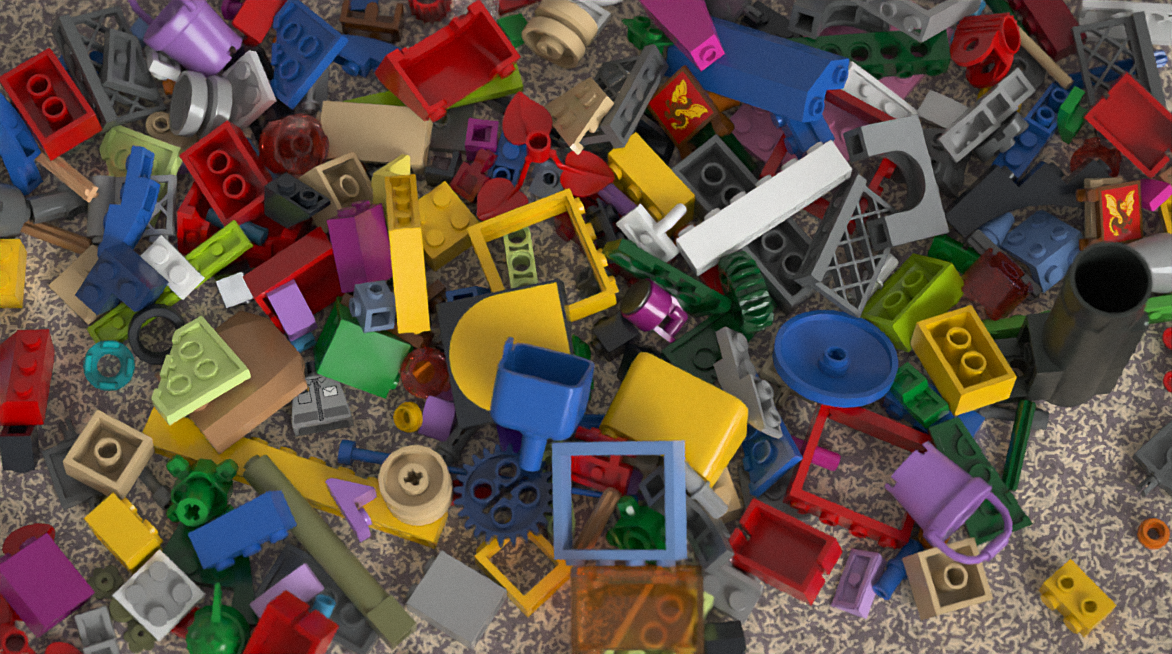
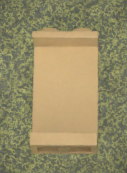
[312,101,433,175]

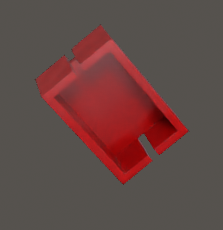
[1083,70,1172,179]
[243,226,345,335]
[728,498,843,606]
[243,590,339,654]

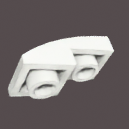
[918,90,968,129]

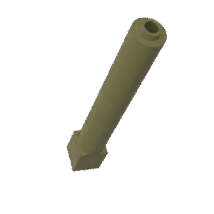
[243,455,417,651]

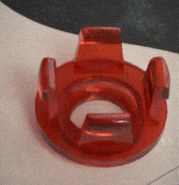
[1069,137,1122,178]
[400,347,451,399]

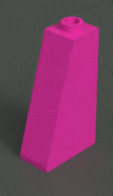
[639,0,725,71]

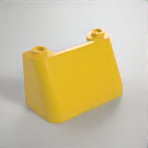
[599,352,748,489]

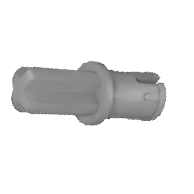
[685,461,728,519]

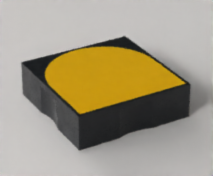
[436,279,588,429]

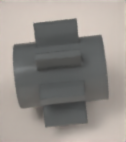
[576,266,611,299]

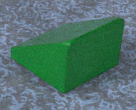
[496,13,528,49]

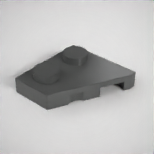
[101,28,159,101]

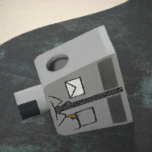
[292,361,354,437]

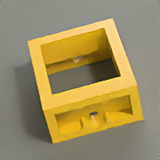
[474,518,574,618]

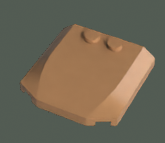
[154,310,308,455]

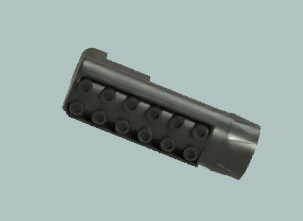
[994,241,1153,407]

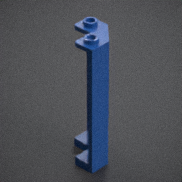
[664,16,850,122]

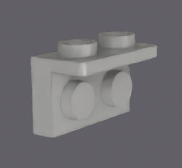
[692,561,764,626]

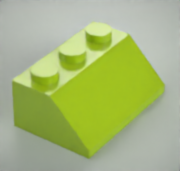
[860,253,968,352]

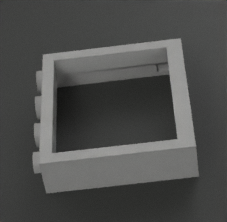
[851,0,981,43]

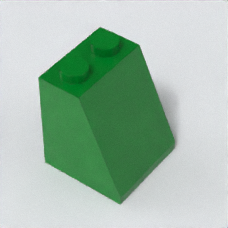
[313,296,413,399]

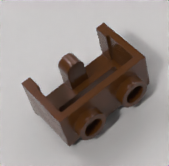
[339,0,405,43]

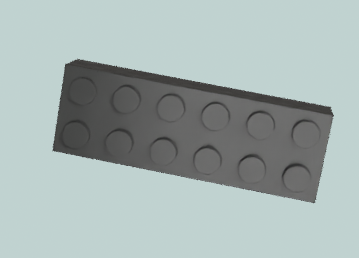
[671,134,833,316]

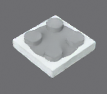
[220,50,277,131]
[113,550,206,642]

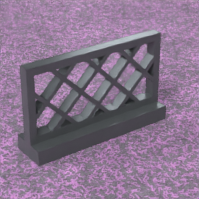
[51,5,167,135]
[1071,11,1167,143]
[558,44,669,149]
[794,174,899,318]

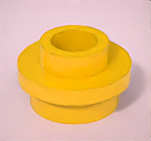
[393,401,423,433]

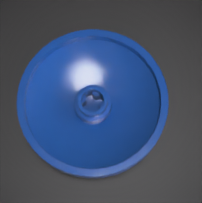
[772,310,898,408]

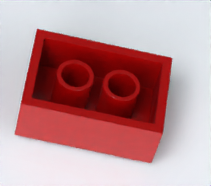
[0,47,102,161]

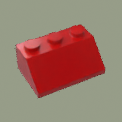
[179,120,274,227]
[0,329,55,426]

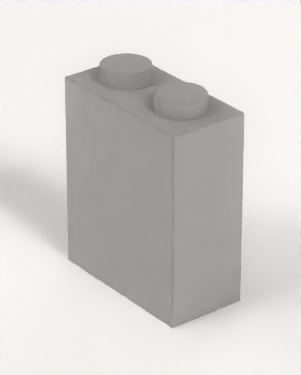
[405,550,507,650]

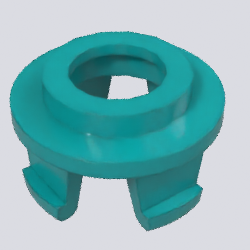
[83,340,135,391]

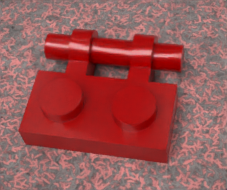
[571,426,637,497]

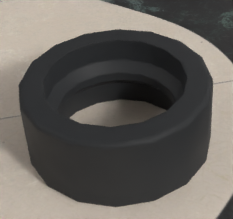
[128,304,185,365]

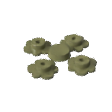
[77,565,157,653]

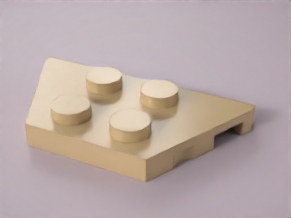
[543,77,614,155]

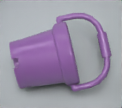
[128,0,242,79]
[884,441,1012,564]

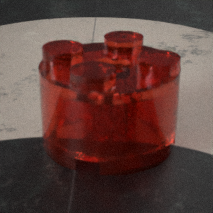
[259,114,329,177]
[961,247,1033,321]

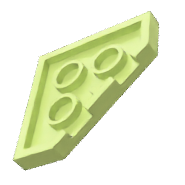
[99,125,185,229]
[151,315,251,425]

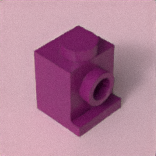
[465,118,499,161]

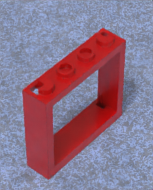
[758,89,897,236]
[782,403,934,550]

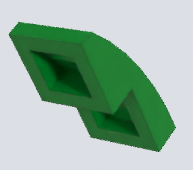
[1057,86,1087,145]
[890,362,950,429]

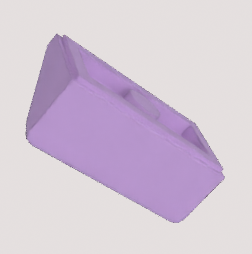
[831,548,887,619]

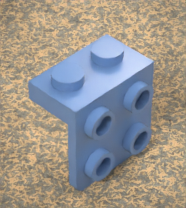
[1000,210,1083,293]

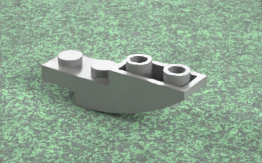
[713,326,783,439]

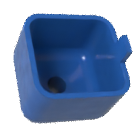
[490,337,595,471]

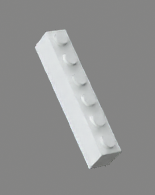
[676,140,852,277]

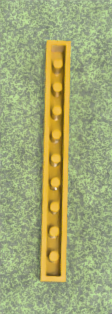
[142,407,448,549]

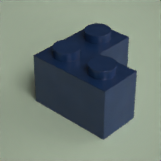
[75,242,169,315]

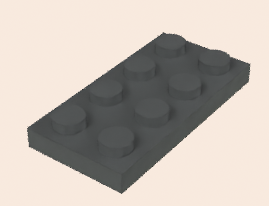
[254,542,379,654]

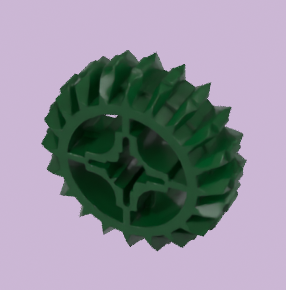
[717,250,774,334]

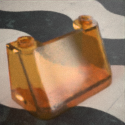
[570,565,704,654]

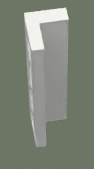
[1077,0,1172,46]

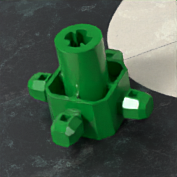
[166,454,239,527]
[605,495,670,572]

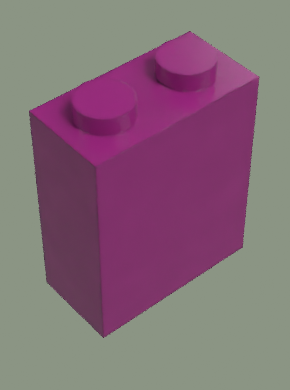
[327,200,393,293]
[0,533,95,638]

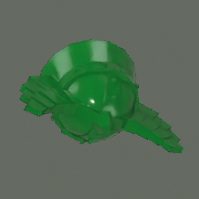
[186,582,251,654]

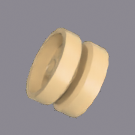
[522,0,598,69]
[378,445,454,526]

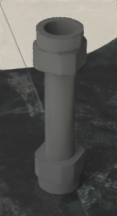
[973,405,1049,430]
[139,466,173,510]

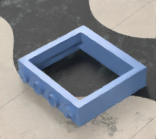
[552,441,687,566]

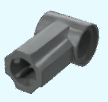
[25,183,88,224]

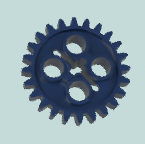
[453,443,553,548]

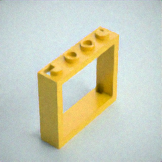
[384,174,430,335]
[466,188,619,322]

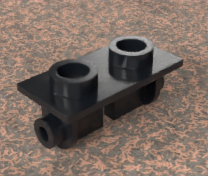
[585,198,629,264]

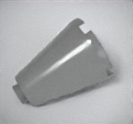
[1127,232,1172,294]

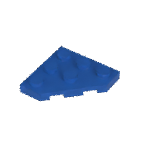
[270,0,349,110]

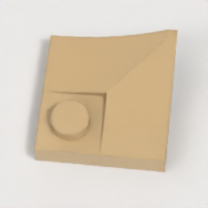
[48,244,109,325]

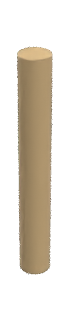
[1018,26,1074,90]

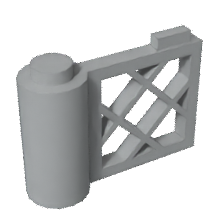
[87,175,177,245]

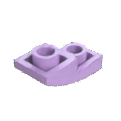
[249,563,325,618]

